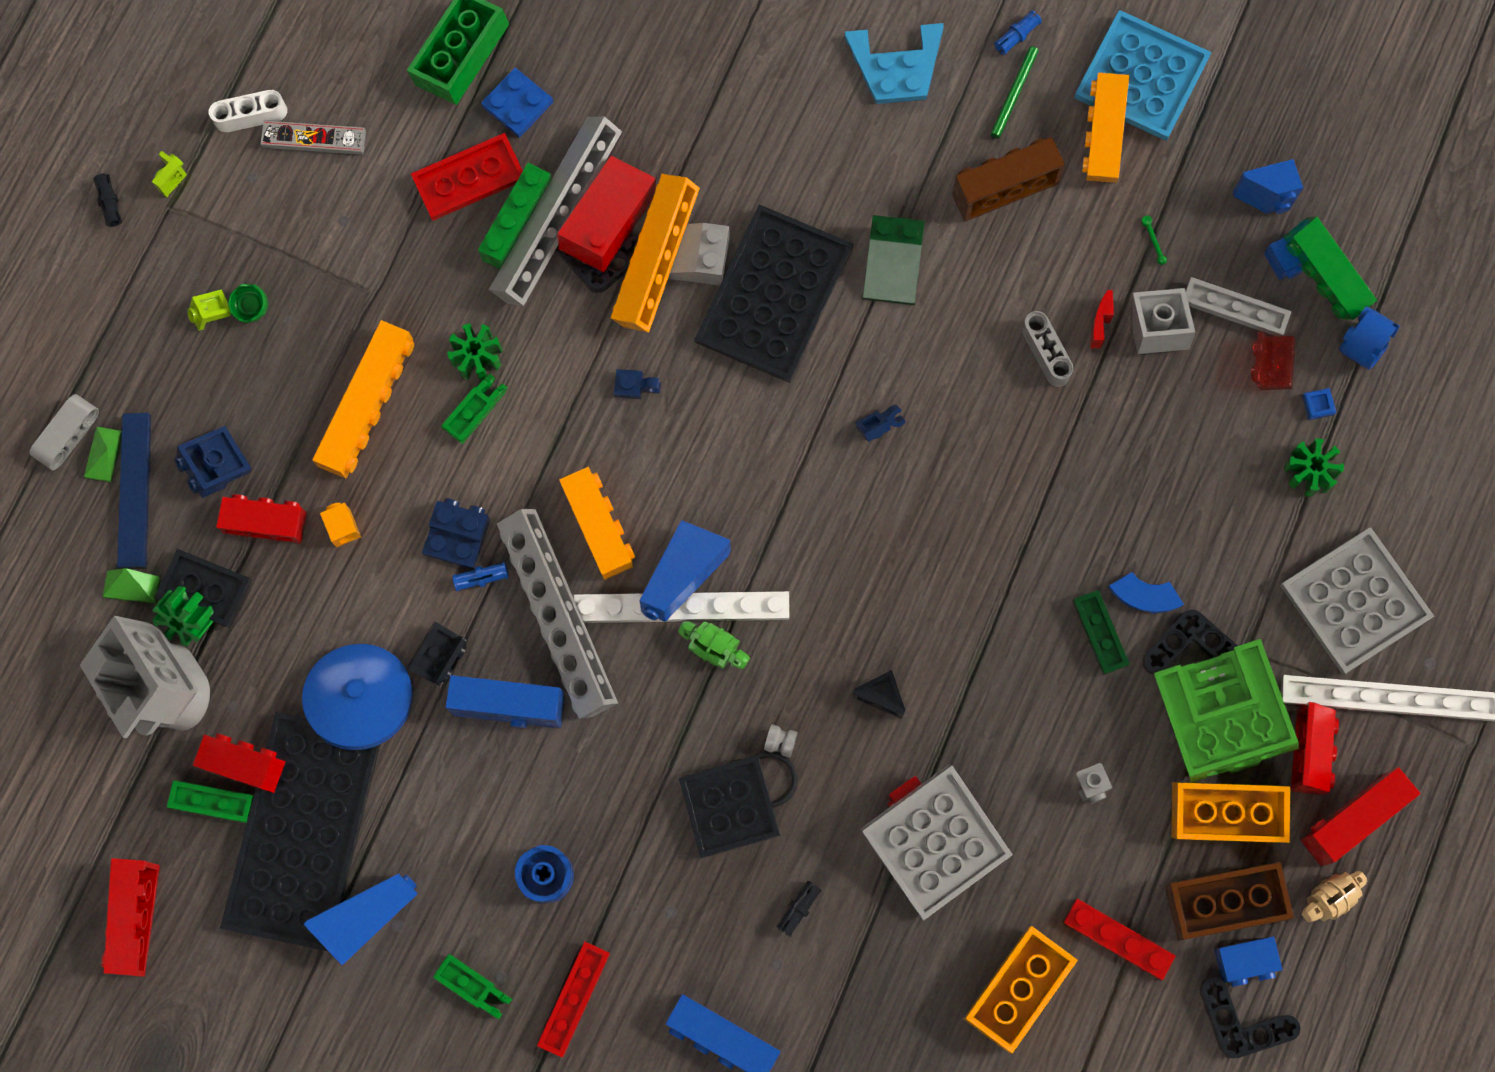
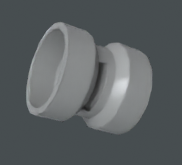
[764,724,798,758]

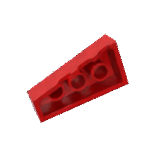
[101,858,160,977]

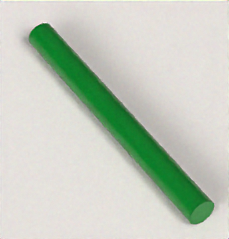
[990,46,1039,139]

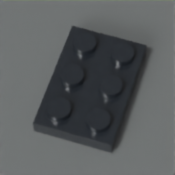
[155,549,252,629]

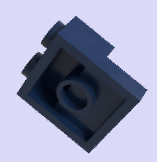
[174,426,251,498]
[422,498,490,570]

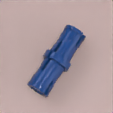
[994,10,1042,55]
[452,562,509,591]

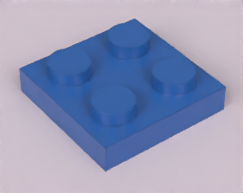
[481,68,553,138]

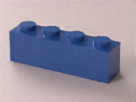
[666,994,781,1072]

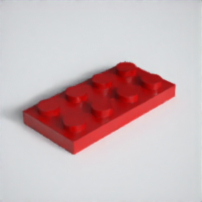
[411,133,523,221]

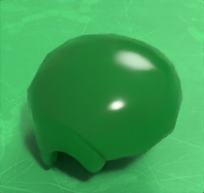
[228,284,268,323]

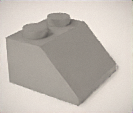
[1132,288,1195,354]

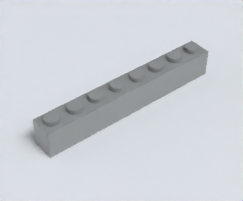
[489,117,622,306]

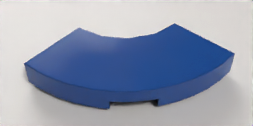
[1108,572,1184,613]

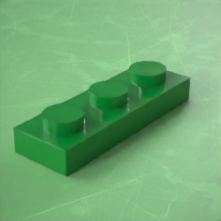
[167,780,254,823]

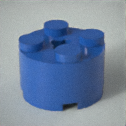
[1339,306,1400,370]
[515,845,574,904]

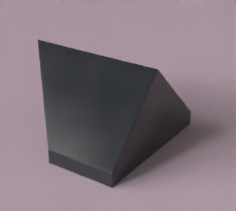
[852,670,905,719]

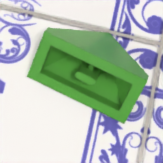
[84,427,122,482]
[103,568,161,604]

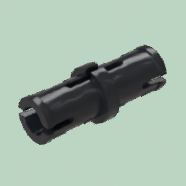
[93,173,122,227]
[776,880,822,937]

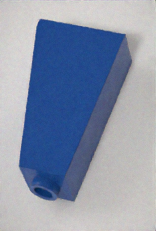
[639,520,731,622]
[303,874,417,965]

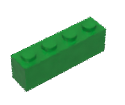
[478,163,552,269]
[1283,217,1377,320]

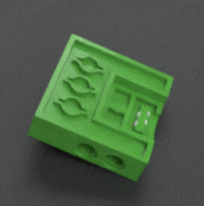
[1154,639,1299,783]

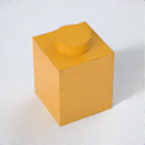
[320,503,361,547]

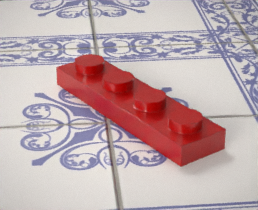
[1063,898,1176,981]
[537,941,611,1058]

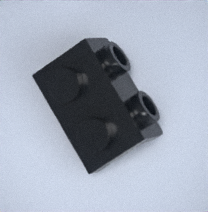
[407,622,467,686]

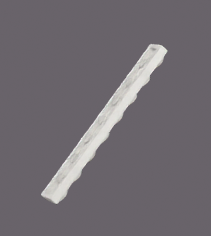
[574,591,789,623]
[1281,675,1495,722]

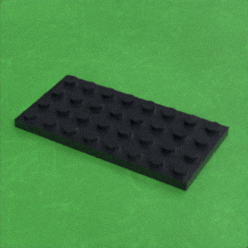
[220,712,381,951]

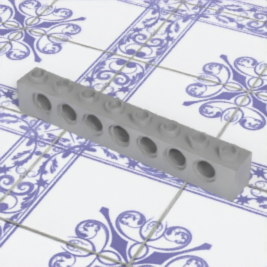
[497,509,618,719]

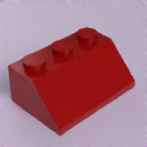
[1290,702,1339,795]

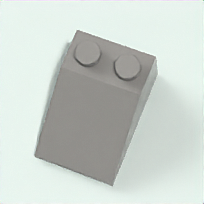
[668,223,730,285]

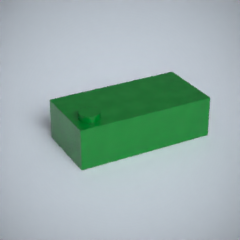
[407,0,509,106]

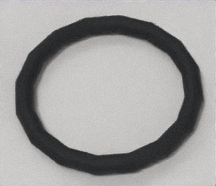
[755,751,798,807]

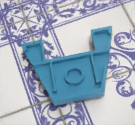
[845,23,944,104]

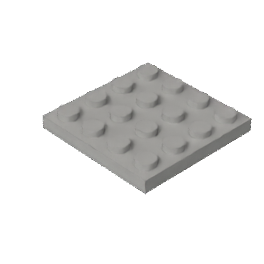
[1280,527,1434,675]
[860,764,1013,920]

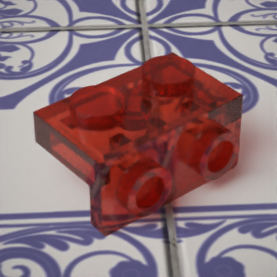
[1251,332,1296,390]

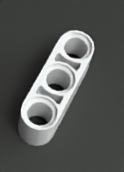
[209,90,287,132]

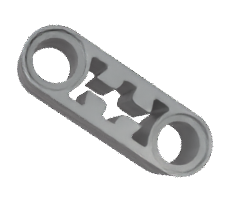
[1022,311,1073,387]
[30,394,99,470]

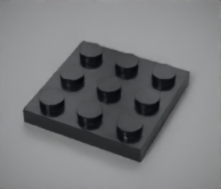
[679,755,781,859]

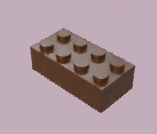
[952,137,1065,222]
[1165,862,1294,941]

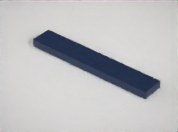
[117,413,151,569]

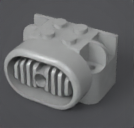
[80,616,210,738]

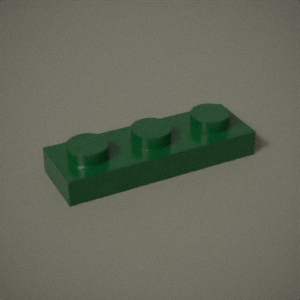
[1072,590,1130,676]

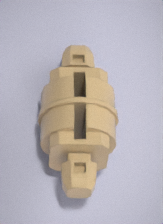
[1302,871,1367,922]

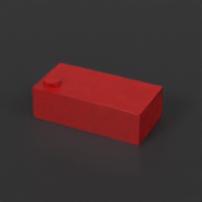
[557,156,656,272]
[1300,767,1421,867]

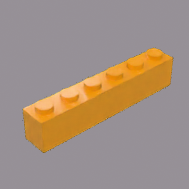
[611,174,700,332]
[312,320,414,479]

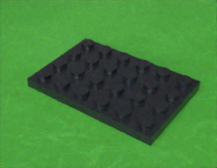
[694,204,854,383]

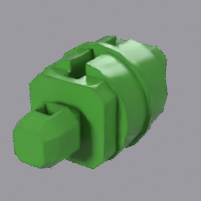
[678,621,750,669]

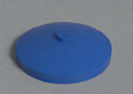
[302,644,413,750]

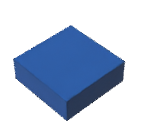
[1302,388,1336,420]

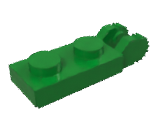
[441,374,508,445]
[433,954,512,1019]

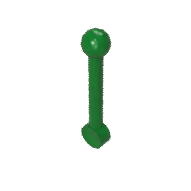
[1141,215,1167,265]

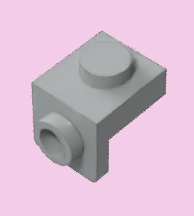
[1076,763,1112,804]

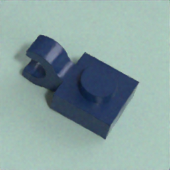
[614,369,661,399]
[855,405,906,442]

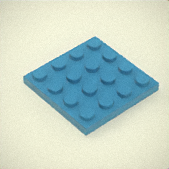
[1074,10,1212,141]

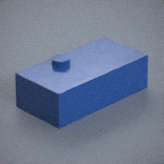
[446,675,565,729]

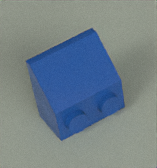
[1233,159,1303,214]

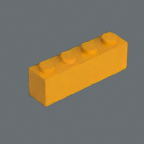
[1082,73,1129,183]
[559,467,635,580]

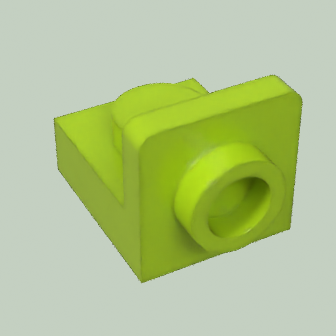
[152,151,187,197]
[187,289,231,331]

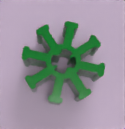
[447,323,503,381]
[1284,438,1344,497]
[152,586,214,646]

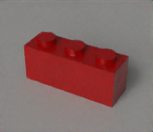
[216,494,307,544]
[192,733,285,793]

